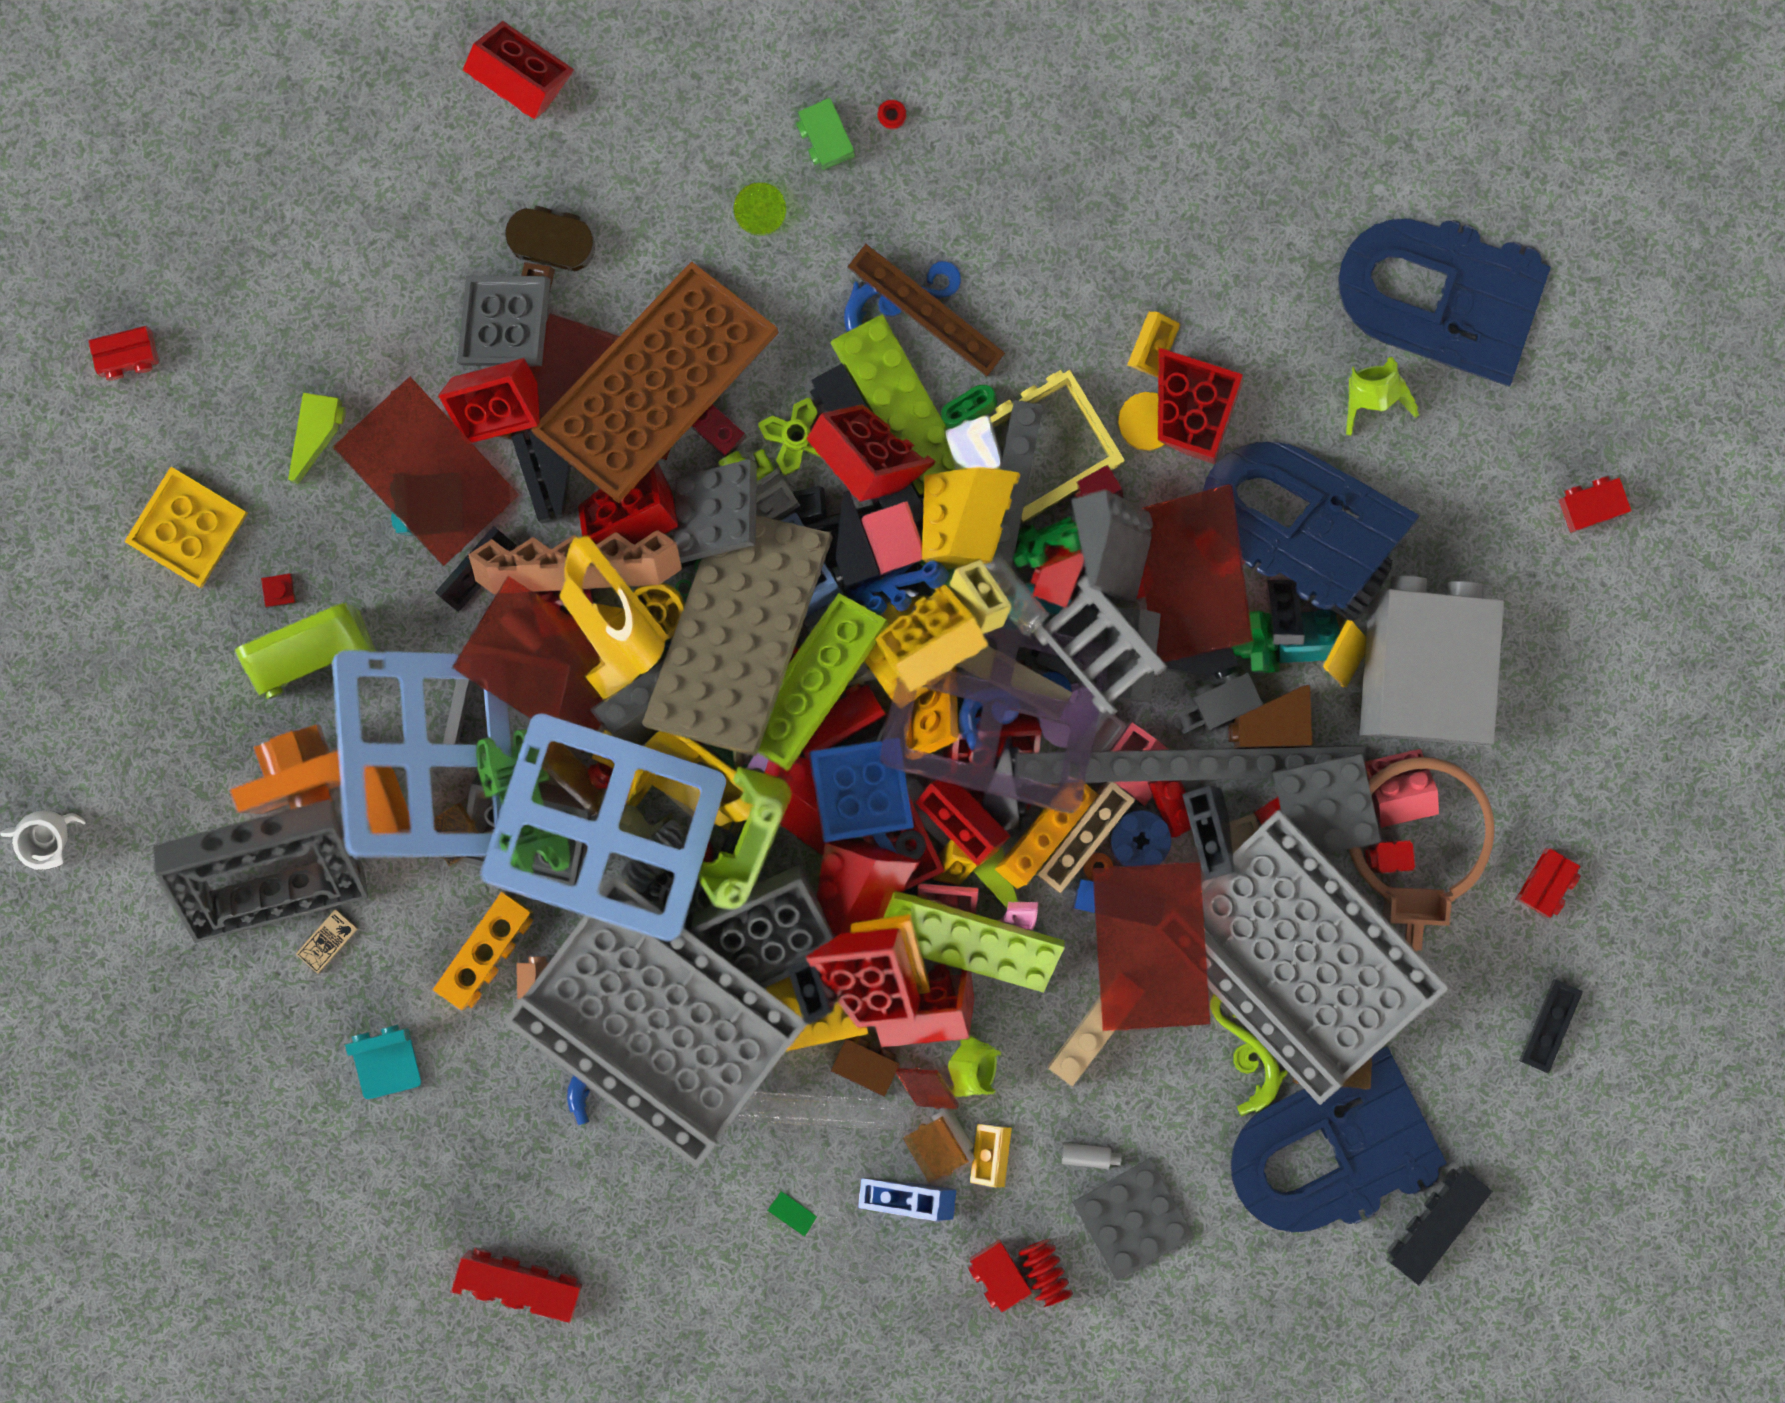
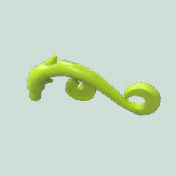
[1210,994,1288,1117]

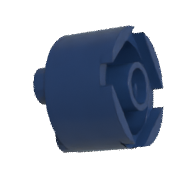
[1109,811,1171,871]

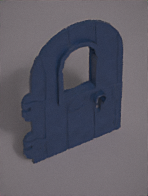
[1338,219,1551,387]
[1203,442,1419,610]
[1230,1046,1447,1232]

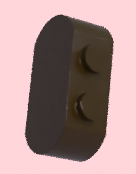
[505,206,595,272]

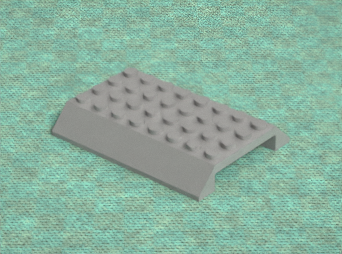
[1154,809,1450,1105]
[503,876,806,1169]

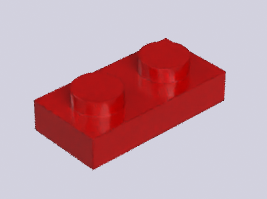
[1148,780,1192,837]

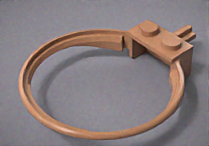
[1349,757,1495,951]

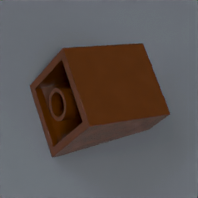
[1228,685,1312,748]

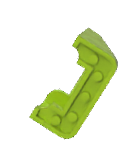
[697,767,791,909]

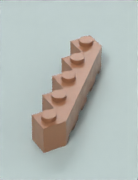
[468,530,682,594]

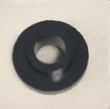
[896,830,926,860]

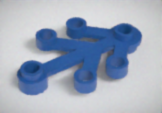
[846,561,949,616]

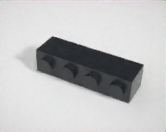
[1387,1166,1493,1286]

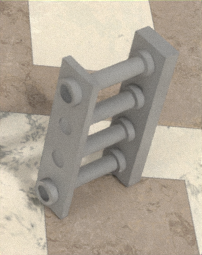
[1032,575,1168,715]

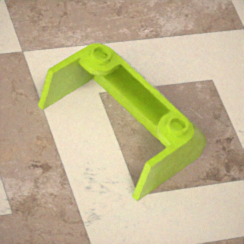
[235,603,377,699]

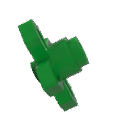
[1232,611,1280,673]

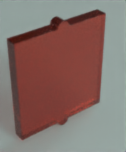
[895,1067,959,1110]

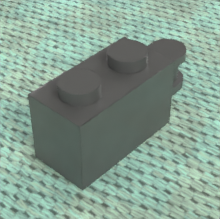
[1175,671,1263,734]

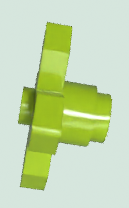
[758,397,822,476]

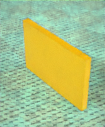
[1323,620,1366,688]

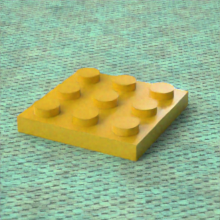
[124,467,248,588]

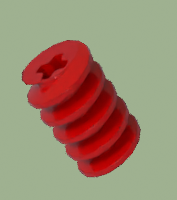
[1018,1239,1073,1307]

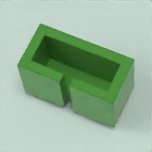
[795,98,855,171]

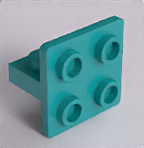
[1278,610,1340,663]

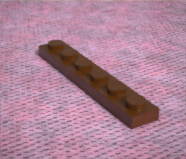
[847,243,1005,377]

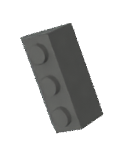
[1100,608,1161,703]
[590,658,665,746]

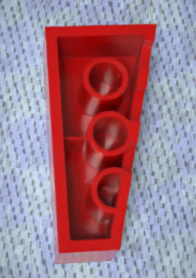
[450,1247,582,1323]

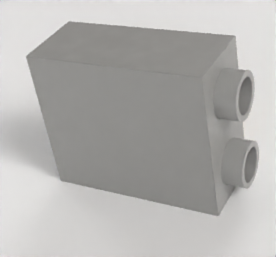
[1359,576,1504,745]

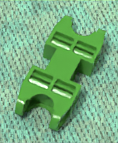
[476,729,570,874]

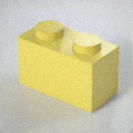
[949,560,1012,634]

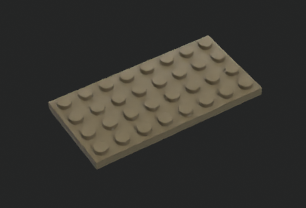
[642,515,833,756]

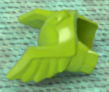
[1346,357,1419,436]
[929,1035,1001,1099]

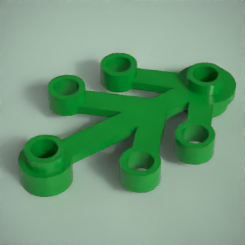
[1012,517,1081,568]

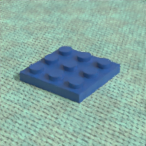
[809,738,914,842]

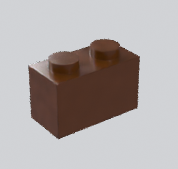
[831,1036,900,1097]

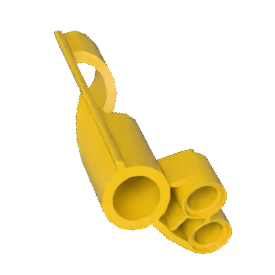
[560,536,668,699]
[625,731,752,826]

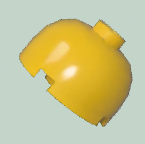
[633,582,685,639]

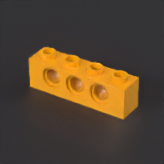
[995,783,1099,889]
[432,891,534,1011]

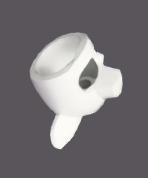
[0,810,86,870]

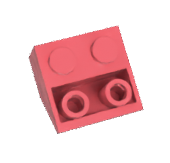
[1111,722,1169,806]
[1365,749,1439,828]

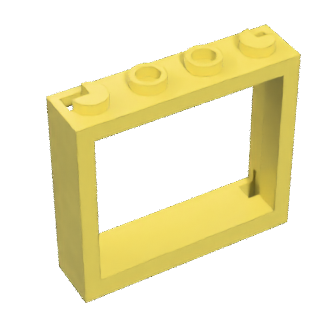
[968,370,1125,524]

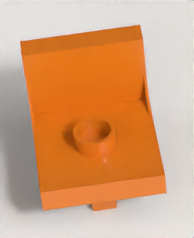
[230,724,411,834]

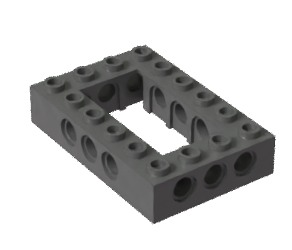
[153,799,368,943]

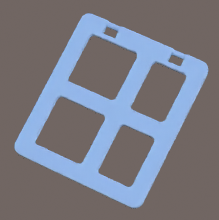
[333,650,512,857]
[481,714,726,941]

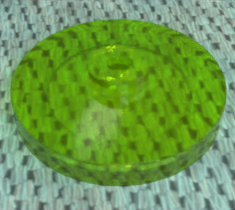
[733,182,787,236]

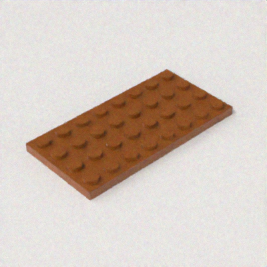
[531,261,779,503]

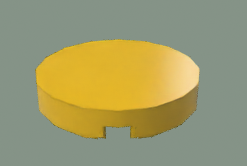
[1118,392,1165,451]

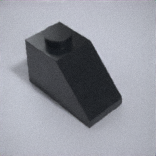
[788,960,837,1025]

